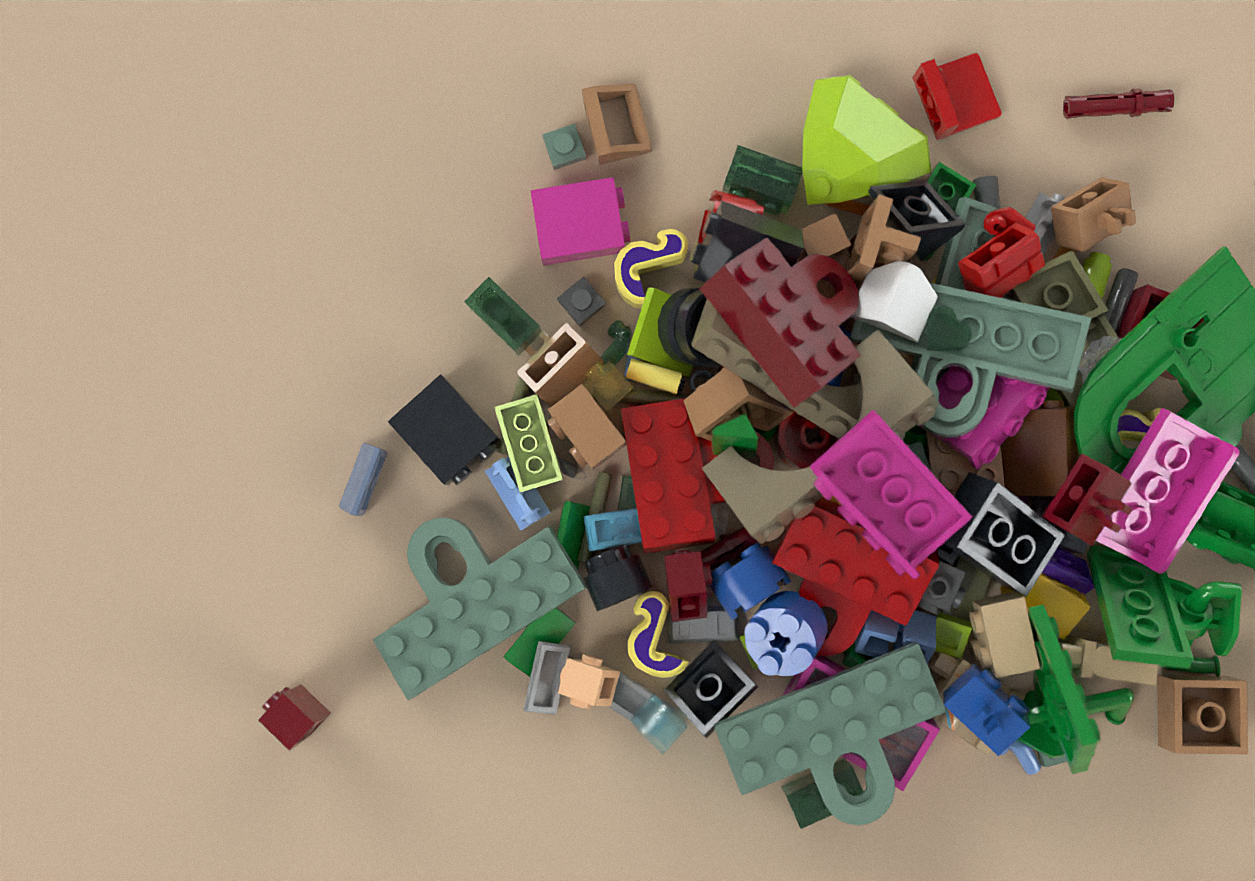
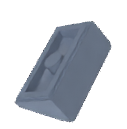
[339,443,387,516]

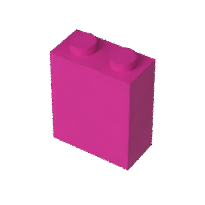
[530,177,631,266]

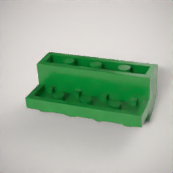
[1186,481,1255,571]

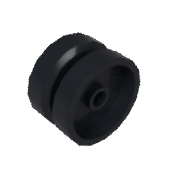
[658,288,722,367]

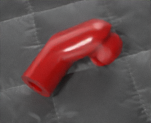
[983,207,1036,235]

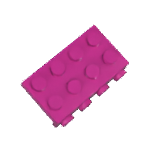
[918,366,1050,470]
[1096,408,1239,574]
[810,410,972,580]

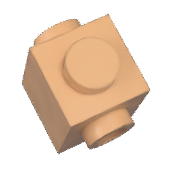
[558,654,620,709]

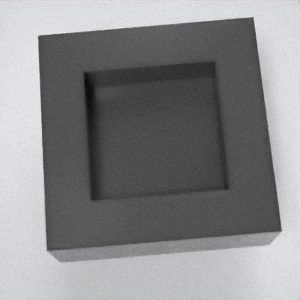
[557,276,606,327]

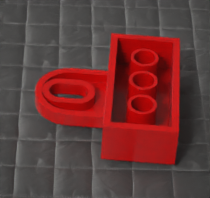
[621,398,774,554]
[772,497,940,656]

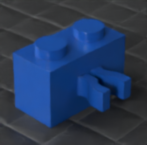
[943,664,1030,756]

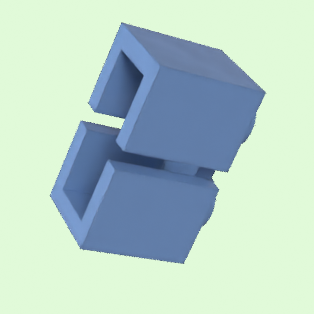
[855,610,936,664]

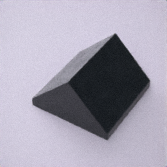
[868,180,965,261]
[664,641,758,738]

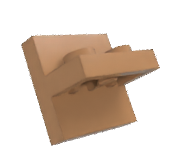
[847,195,920,286]

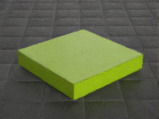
[627,288,693,378]

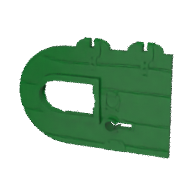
[1074,246,1255,475]

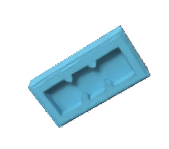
[583,508,642,551]

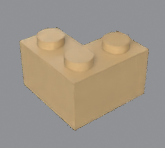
[969,592,1040,678]

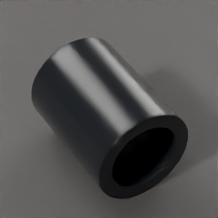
[689,370,714,393]

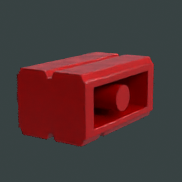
[958,223,1045,298]

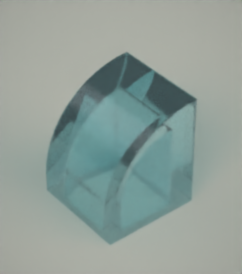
[630,693,687,754]

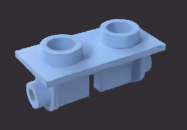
[485,456,551,531]

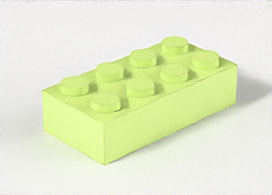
[495,394,564,492]

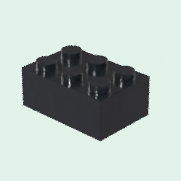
[943,472,1065,597]

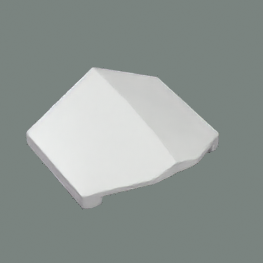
[850,261,938,343]

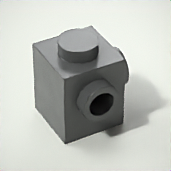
[919,561,966,615]

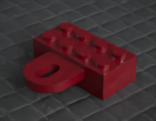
[700,238,861,408]

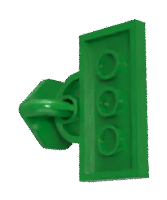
[1086,545,1242,676]
[1017,604,1134,774]

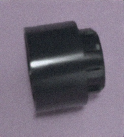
[583,545,653,612]

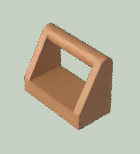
[582,84,652,165]

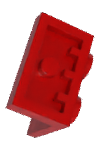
[912,53,1002,140]

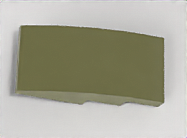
[1010,251,1120,406]

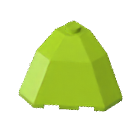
[802,75,932,205]

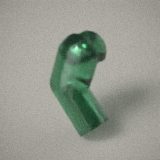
[599,320,632,373]

